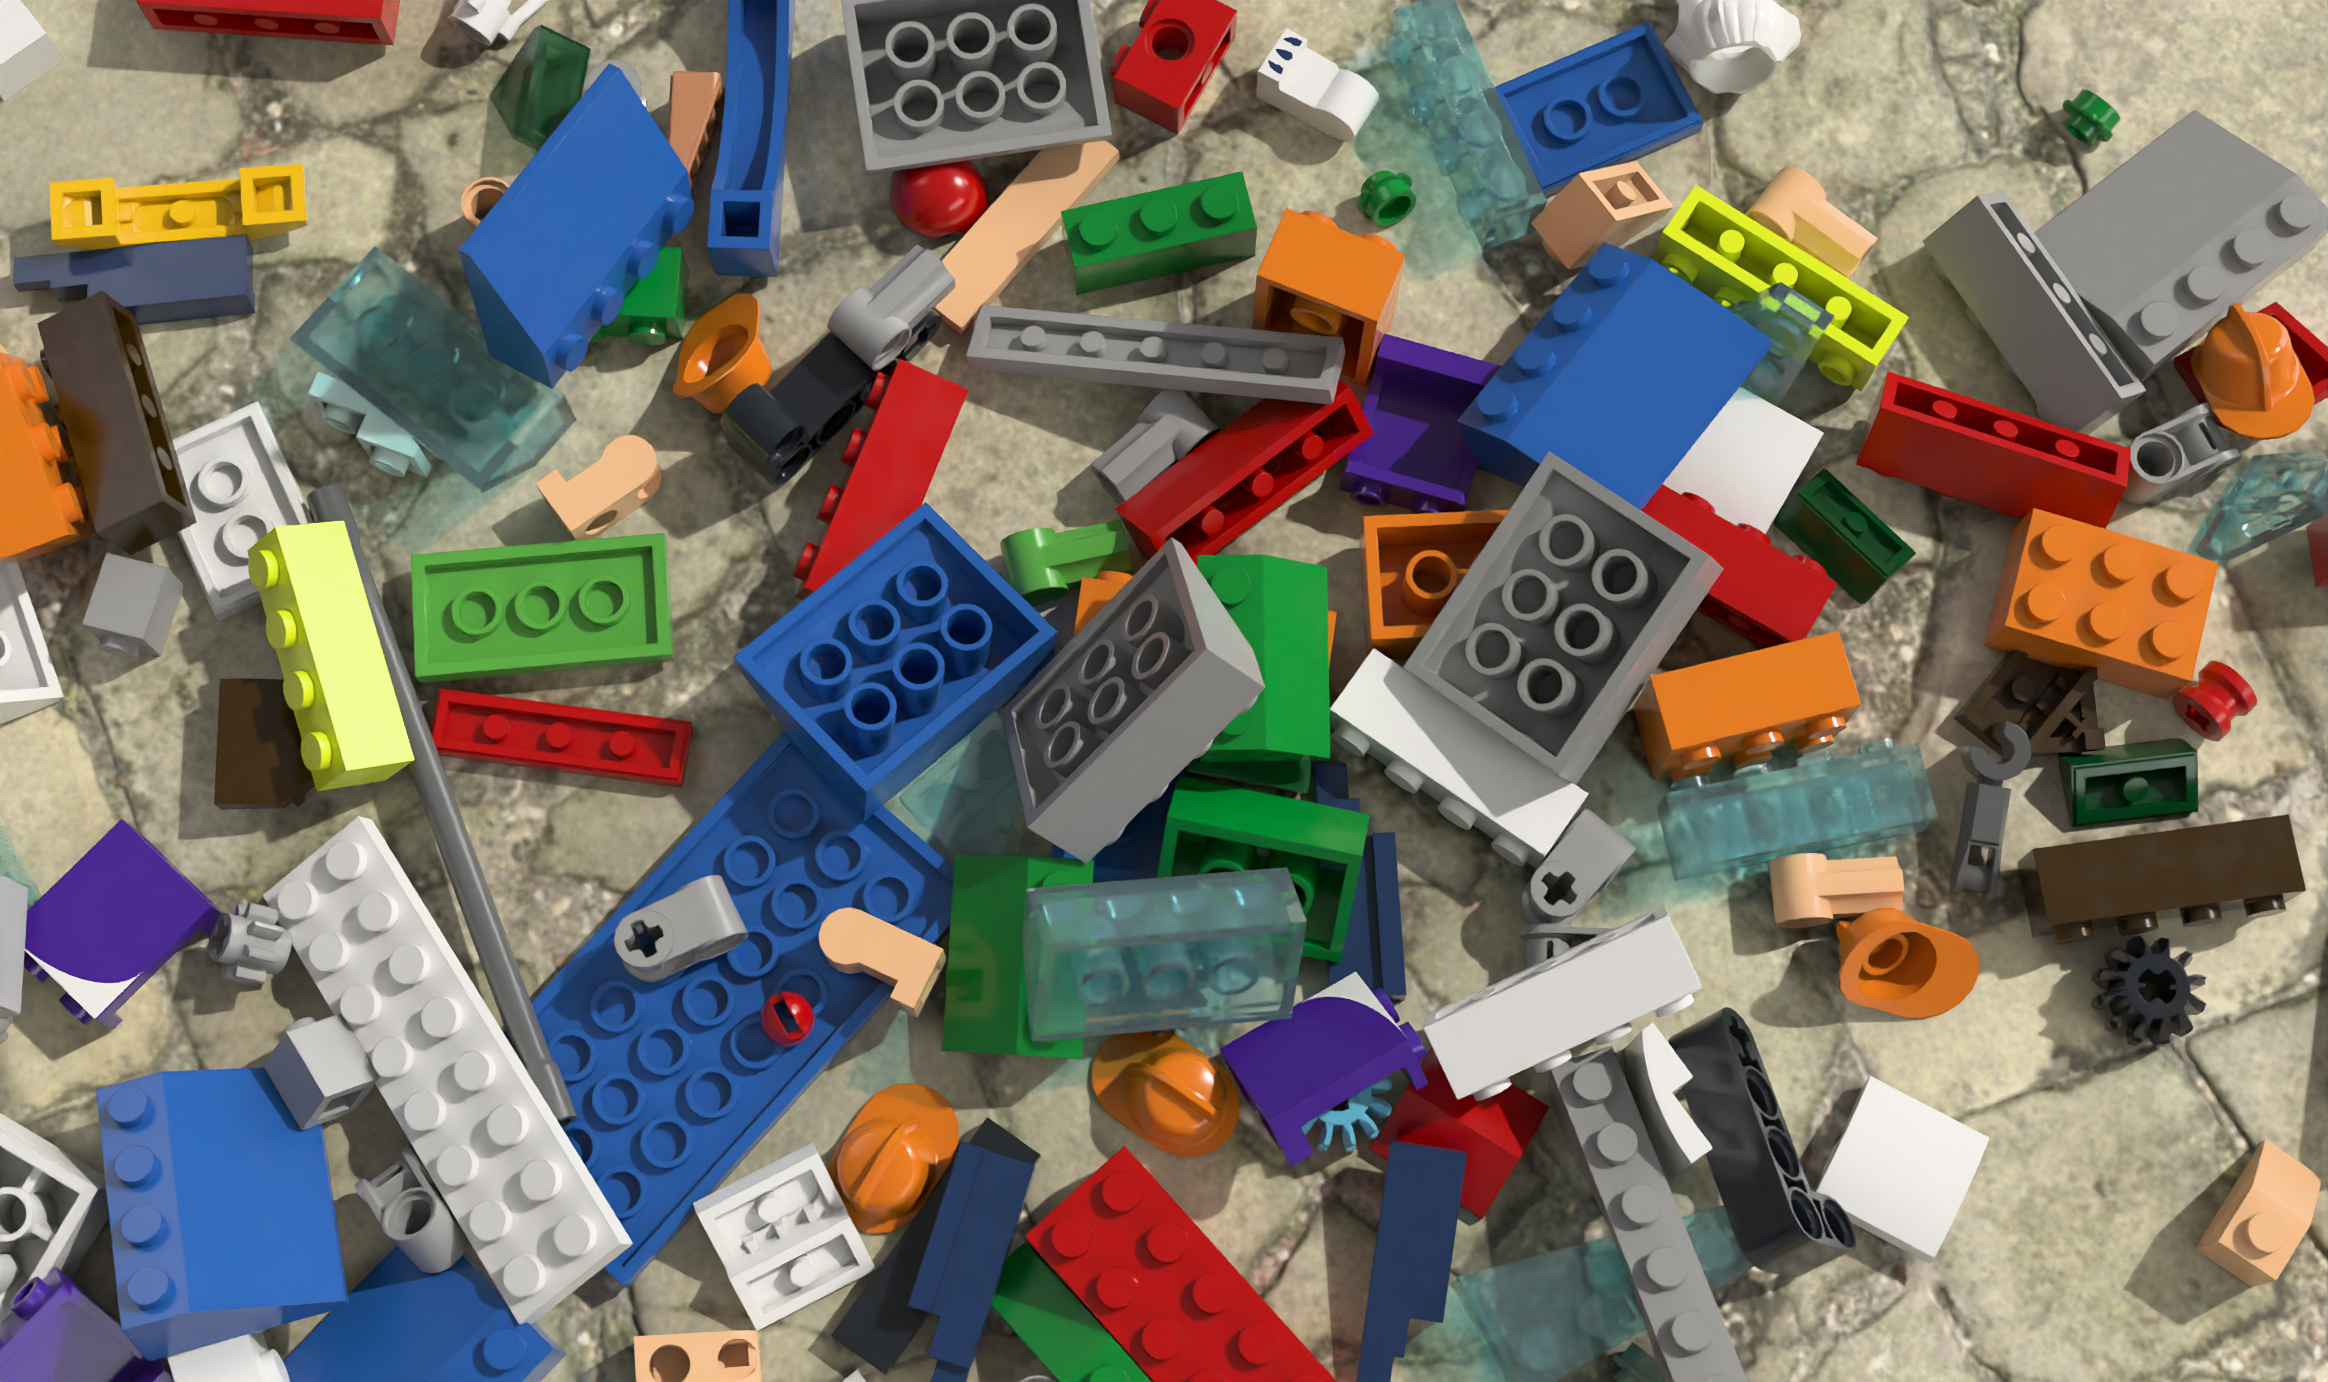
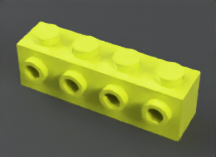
[1652,184,1909,391]
[247,520,415,791]

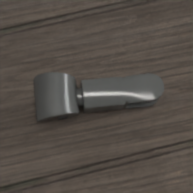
[1949,721,2031,901]

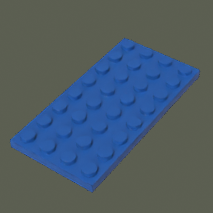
[504,730,953,1289]

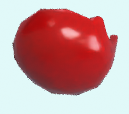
[889,160,988,240]

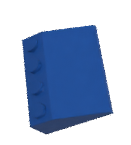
[459,63,694,389]
[1457,243,1773,510]
[733,502,1058,821]
[96,1067,349,1362]
[283,1246,567,1382]

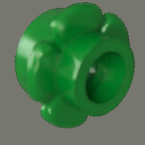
[2062,89,2121,145]
[1357,170,1416,227]

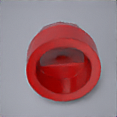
[760,991,815,1047]

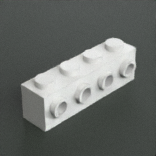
[1330,648,1588,869]
[1423,906,1703,1101]

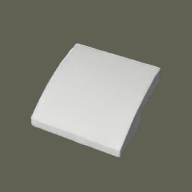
[1663,387,1824,534]
[1624,1022,1713,1179]
[1814,1076,1989,1264]
[693,1142,876,1331]

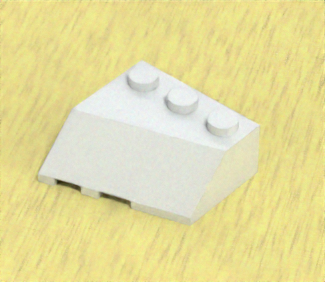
[0,1113,109,1323]

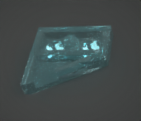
[1726,282,1834,407]
[2195,450,2328,565]
[899,711,1022,859]

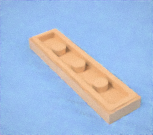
[933,140,1119,336]

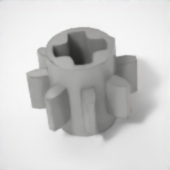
[209,902,292,985]

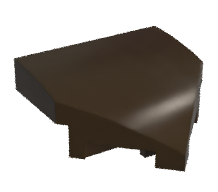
[1953,649,2106,757]
[214,678,315,810]

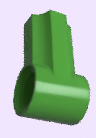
[1000,519,1133,606]

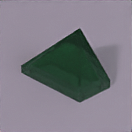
[489,25,591,151]

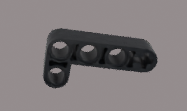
[720,309,942,488]
[1668,1007,1856,1278]

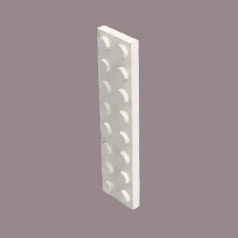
[263,816,633,1324]

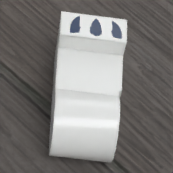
[1256,28,1379,141]

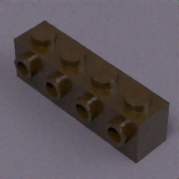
[37,291,197,555]
[2017,814,2306,944]

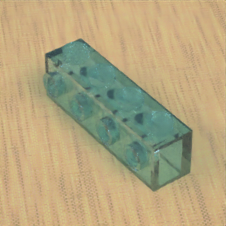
[1385,0,1547,251]
[1657,738,1938,881]

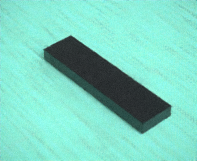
[831,1117,1041,1376]

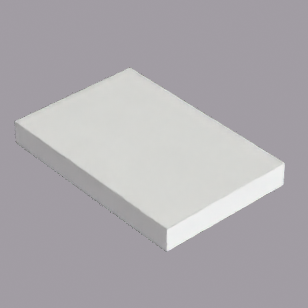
[173,401,315,622]

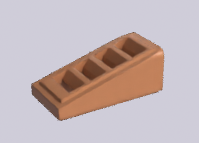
[667,71,725,194]

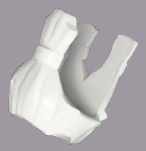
[1664,0,1801,95]

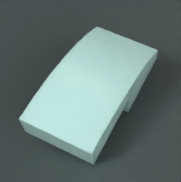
[308,372,432,477]

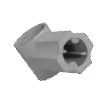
[827,244,956,371]
[1091,389,1220,504]

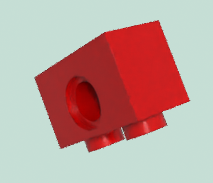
[1109,0,1237,135]

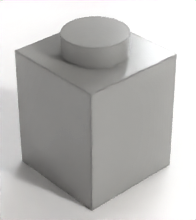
[82,553,185,659]
[263,1013,380,1131]

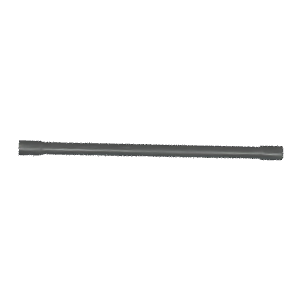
[306,484,578,1128]

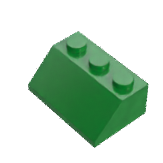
[1198,554,1330,762]
[1149,776,1370,963]
[941,855,1094,1059]

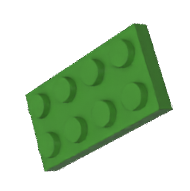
[411,533,674,683]

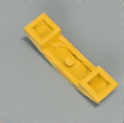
[49,164,308,250]

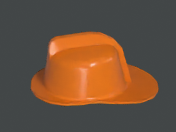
[673,294,772,414]
[2190,303,2315,440]
[1836,908,1979,1019]
[1092,1025,1239,1157]
[827,1083,959,1234]

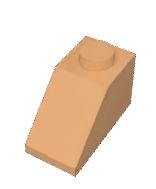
[1531,161,1673,270]
[2195,1140,2322,1287]

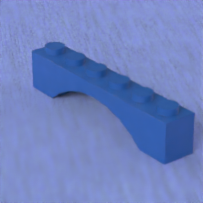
[707,0,796,277]

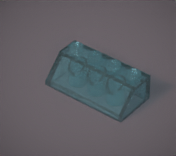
[290,246,577,493]
[1022,868,1307,1042]

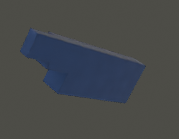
[13,234,255,325]
[1314,764,1407,1002]
[1356,1140,1467,1382]
[908,1141,1036,1382]

